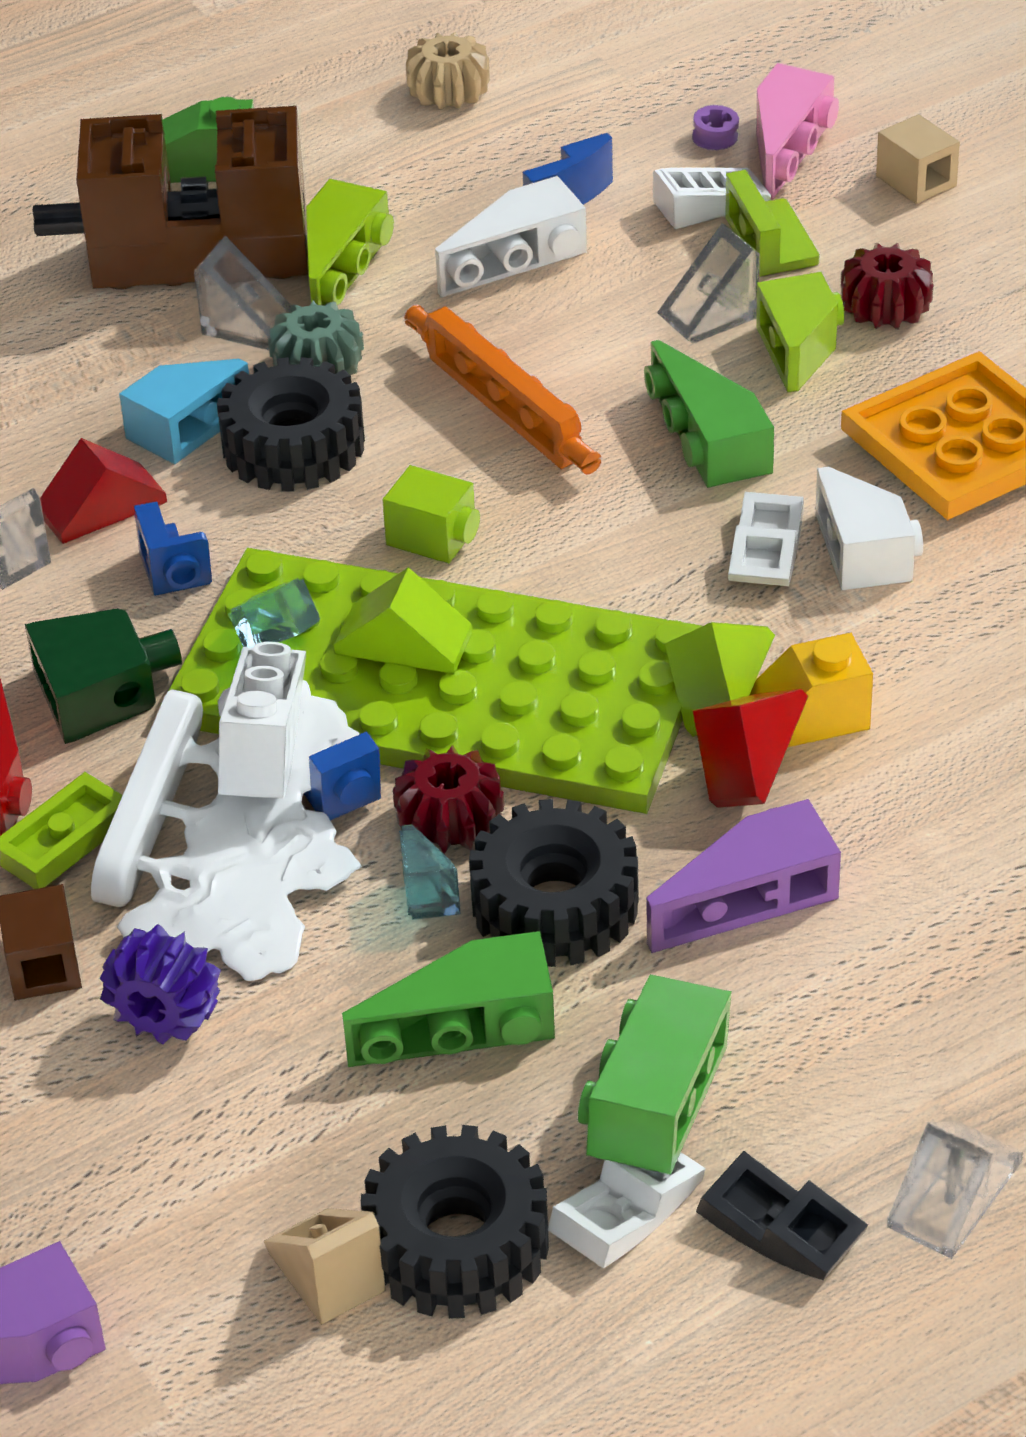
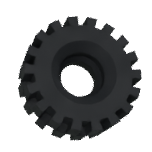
[217,357,365,492]
[469,799,639,967]
[361,1125,549,1319]

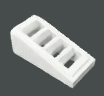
[653,168,771,229]

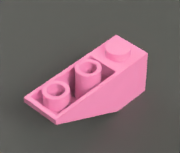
[756,63,839,200]

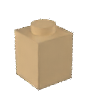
[876,114,960,204]

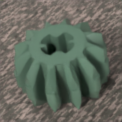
[268,300,364,375]

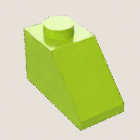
[756,272,844,393]

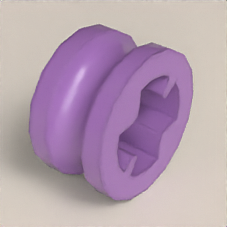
[692,105,739,150]

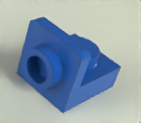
[134,501,212,596]

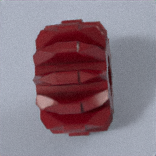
[840,243,934,329]
[393,745,504,854]

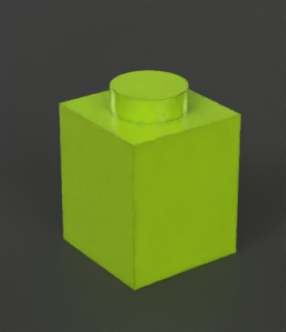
[382,465,480,564]

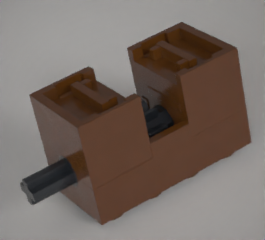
[33,106,308,290]

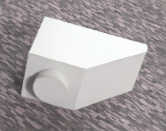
[815,467,923,590]

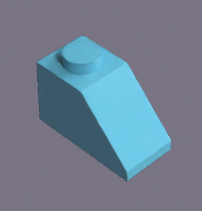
[119,359,249,464]

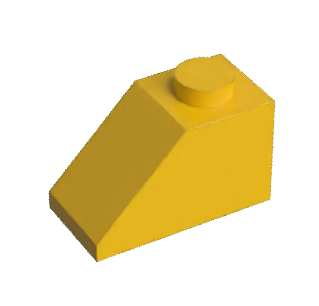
[750,632,873,747]

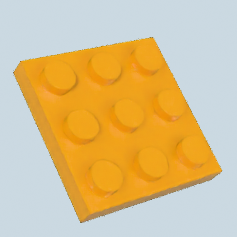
[841,351,1026,520]

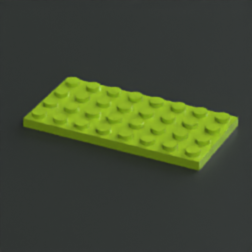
[160,548,702,814]

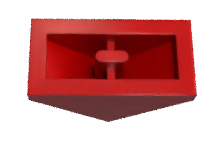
[36,438,167,544]
[693,689,808,808]

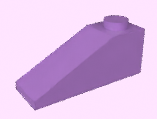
[646,799,841,953]
[0,1241,106,1384]

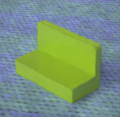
[725,170,819,277]

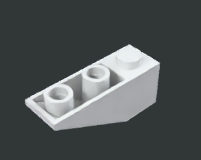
[435,176,587,297]
[218,642,306,799]

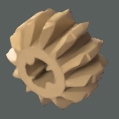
[406,32,490,110]

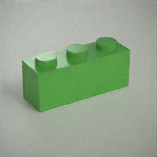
[578,974,731,1175]

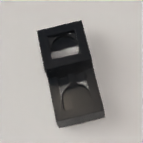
[696,1151,868,1280]

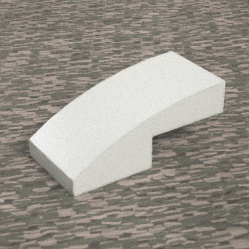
[728,492,804,586]
[548,1153,706,1269]

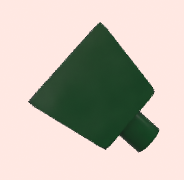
[25,608,182,744]

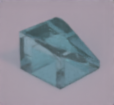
[228,578,320,647]
[399,825,461,920]

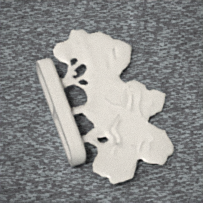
[91,680,362,981]

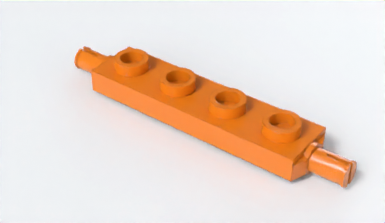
[404,305,601,475]

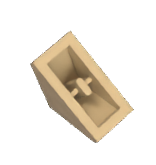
[264,1208,386,1325]

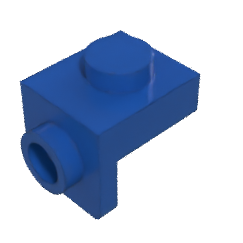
[303,731,381,821]

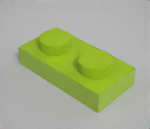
[0,772,123,889]

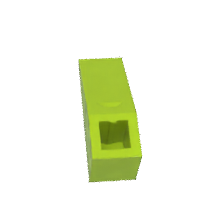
[306,178,394,306]

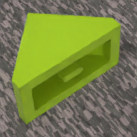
[334,567,472,674]
[665,622,775,737]

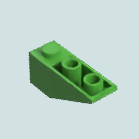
[644,340,774,488]
[342,931,555,1067]

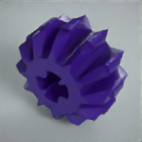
[100,924,221,1044]

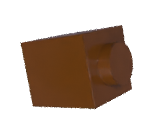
[0,884,82,1001]

